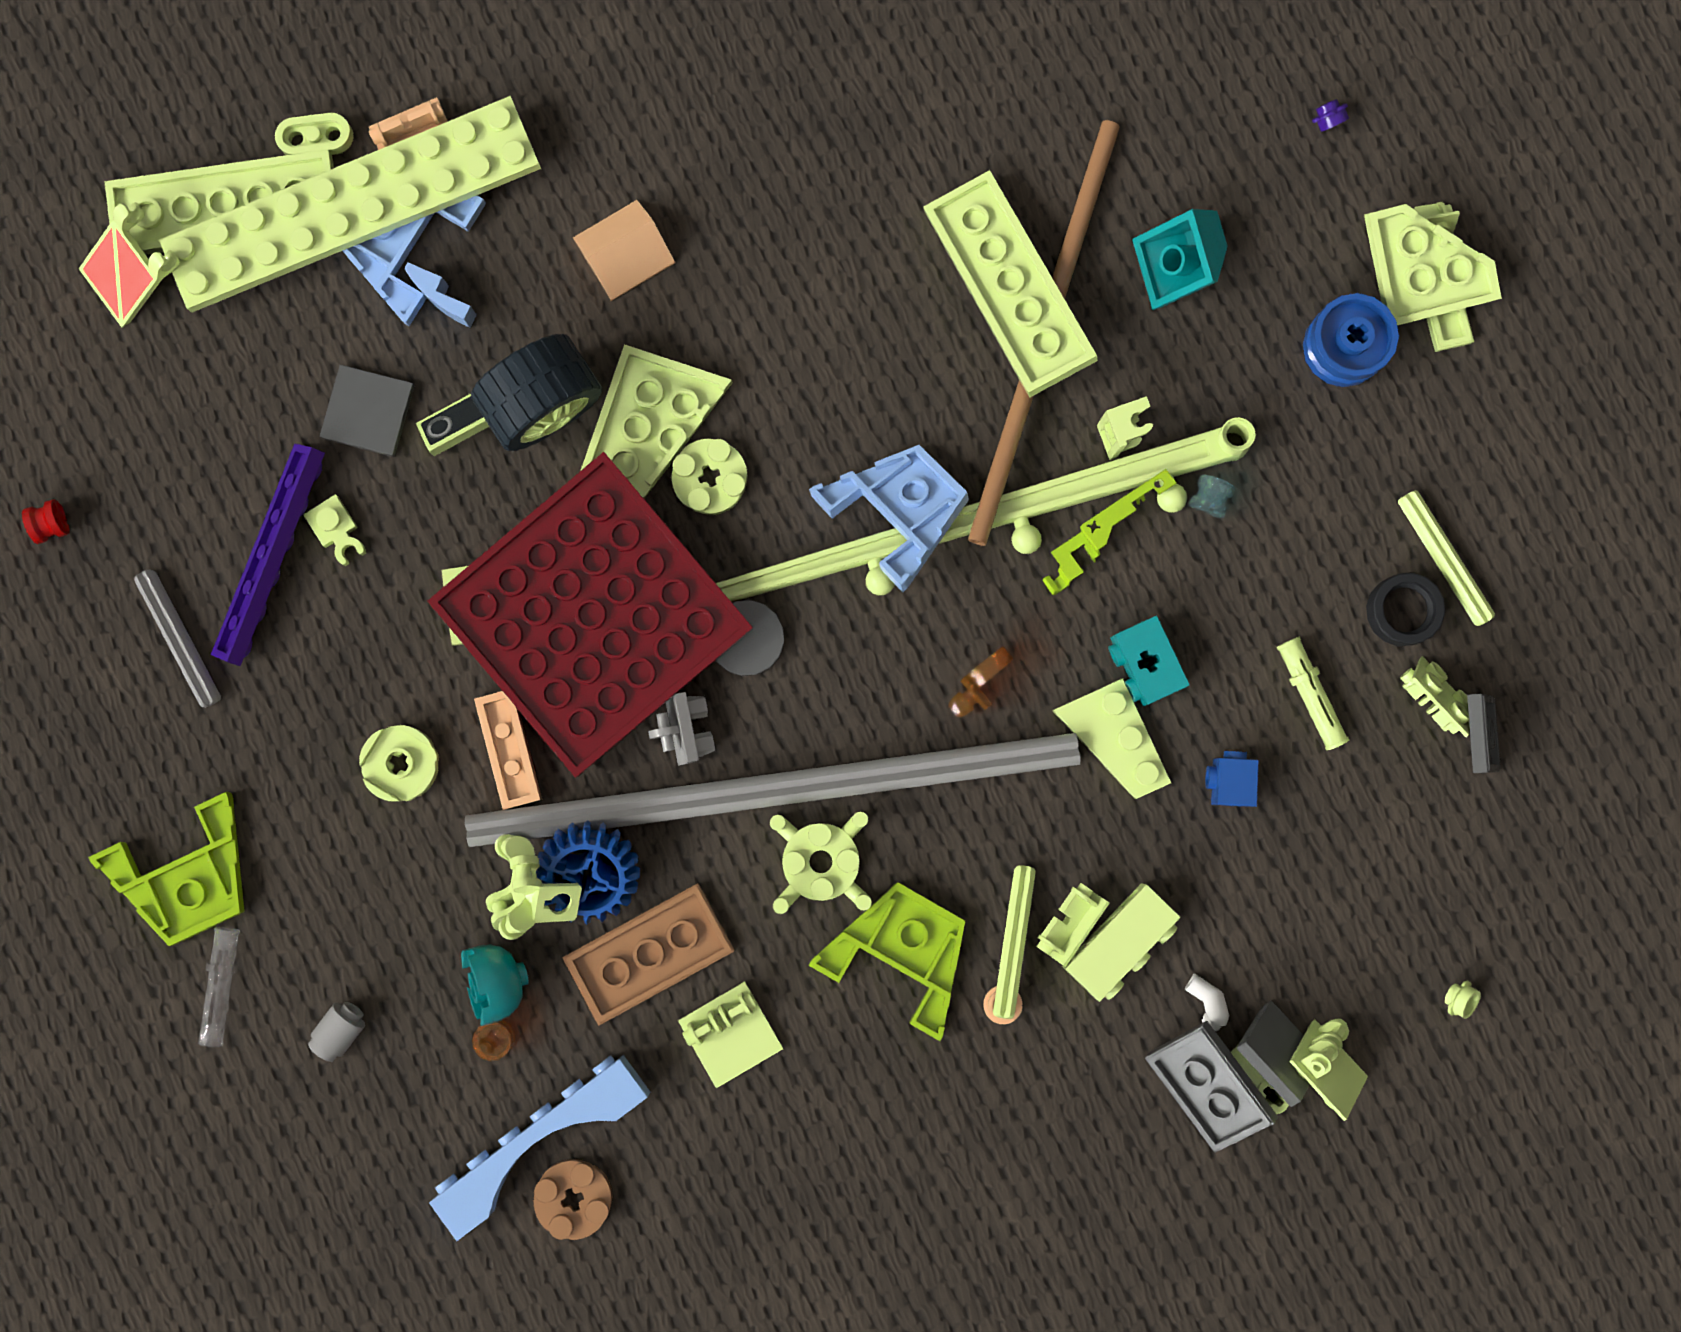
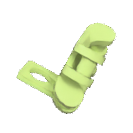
[486,834,582,940]

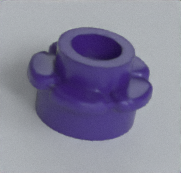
[1312,99,1349,132]

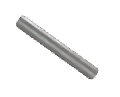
[134,569,221,708]

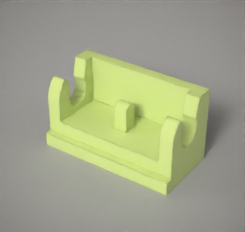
[1097,396,1153,460]

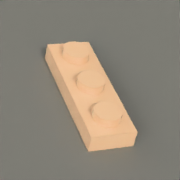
[474,691,543,810]

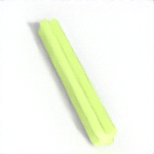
[1398,490,1495,626]
[993,865,1036,1019]

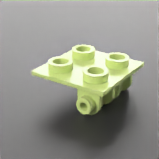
[1400,656,1470,737]
[678,982,783,1088]
[1289,1019,1368,1121]

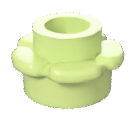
[1445,981,1481,1019]

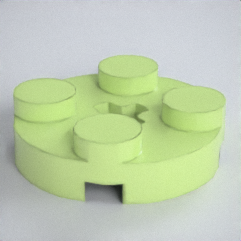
[671,439,748,515]
[359,725,439,801]

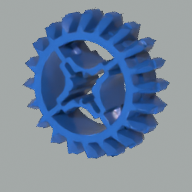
[536,820,640,925]

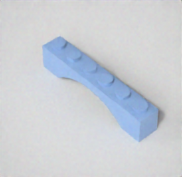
[429,1055,651,1241]

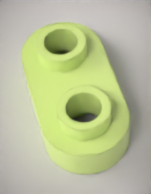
[275,113,353,155]

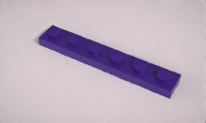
[211,443,325,667]

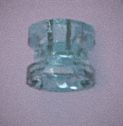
[1189,475,1236,518]

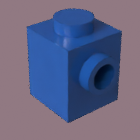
[1205,751,1258,807]

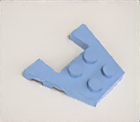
[343,196,486,326]
[809,445,969,592]

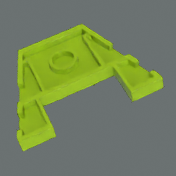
[88,792,244,946]
[809,882,965,1041]

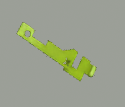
[1042,469,1177,595]

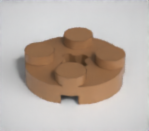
[533,1159,613,1240]

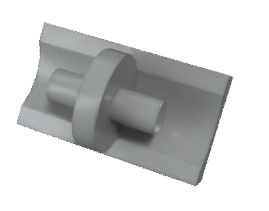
[648,692,715,766]

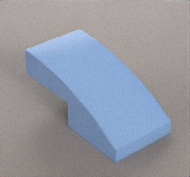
[405,262,477,328]

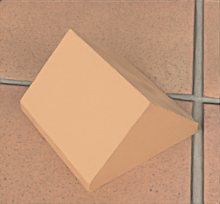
[573,200,675,301]

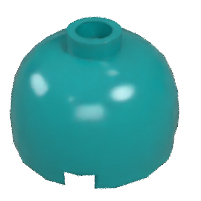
[461,945,529,1026]

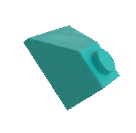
[1132,209,1228,310]

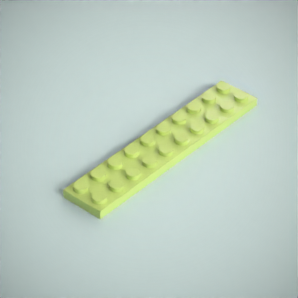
[159,96,541,312]

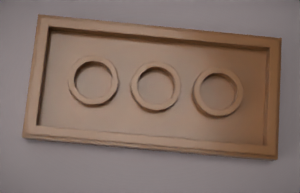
[562,883,735,1026]

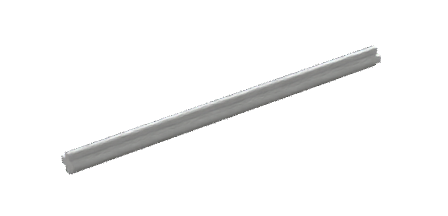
[465,733,1080,847]

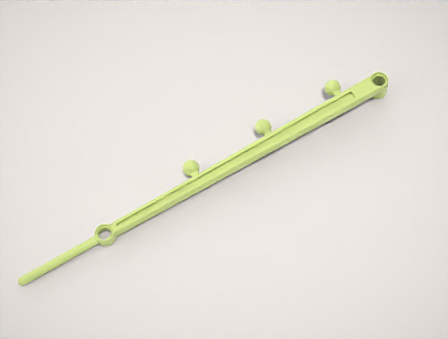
[716,417,1256,602]

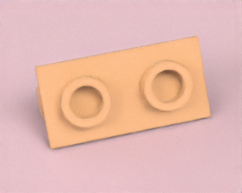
[369,97,448,150]

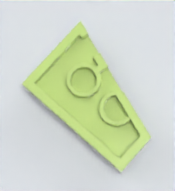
[1052,679,1171,799]

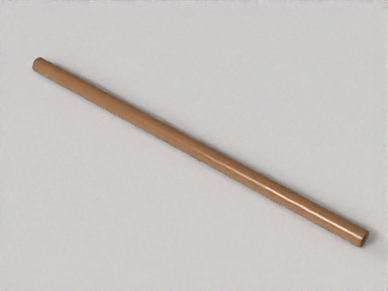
[968,120,1120,546]

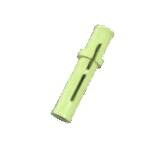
[1277,637,1349,750]

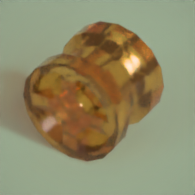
[472,1020,516,1061]

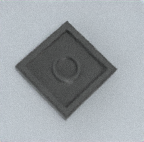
[319,365,415,457]
[1467,694,1501,773]
[1237,1000,1310,1107]

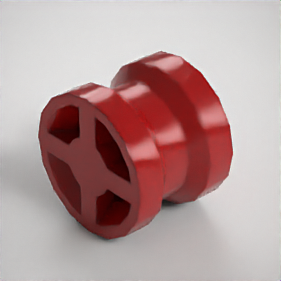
[22,499,70,544]

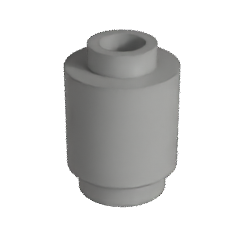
[308,1002,365,1062]

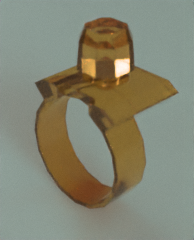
[948,646,1014,717]

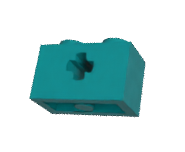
[1108,615,1189,706]

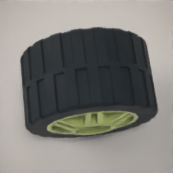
[471,334,602,451]

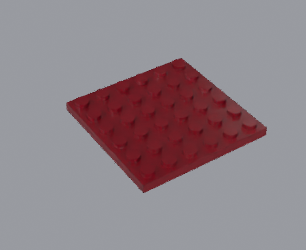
[427,452,754,778]

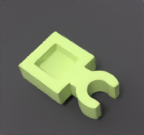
[303,494,366,566]

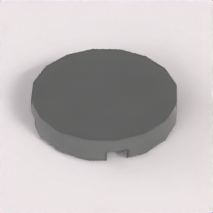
[716,600,784,676]

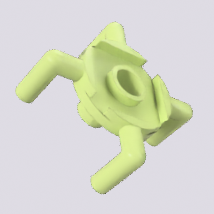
[770,812,872,914]

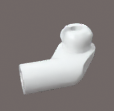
[1185,974,1229,1031]

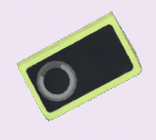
[416,394,490,456]

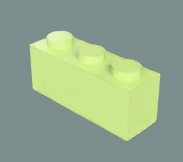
[1062,883,1180,1002]

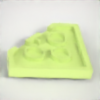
[1364,204,1502,325]

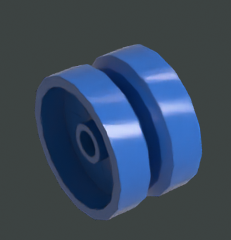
[1303,293,1399,387]

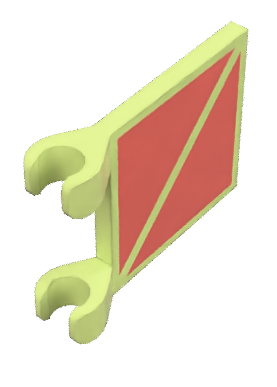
[79,202,180,327]

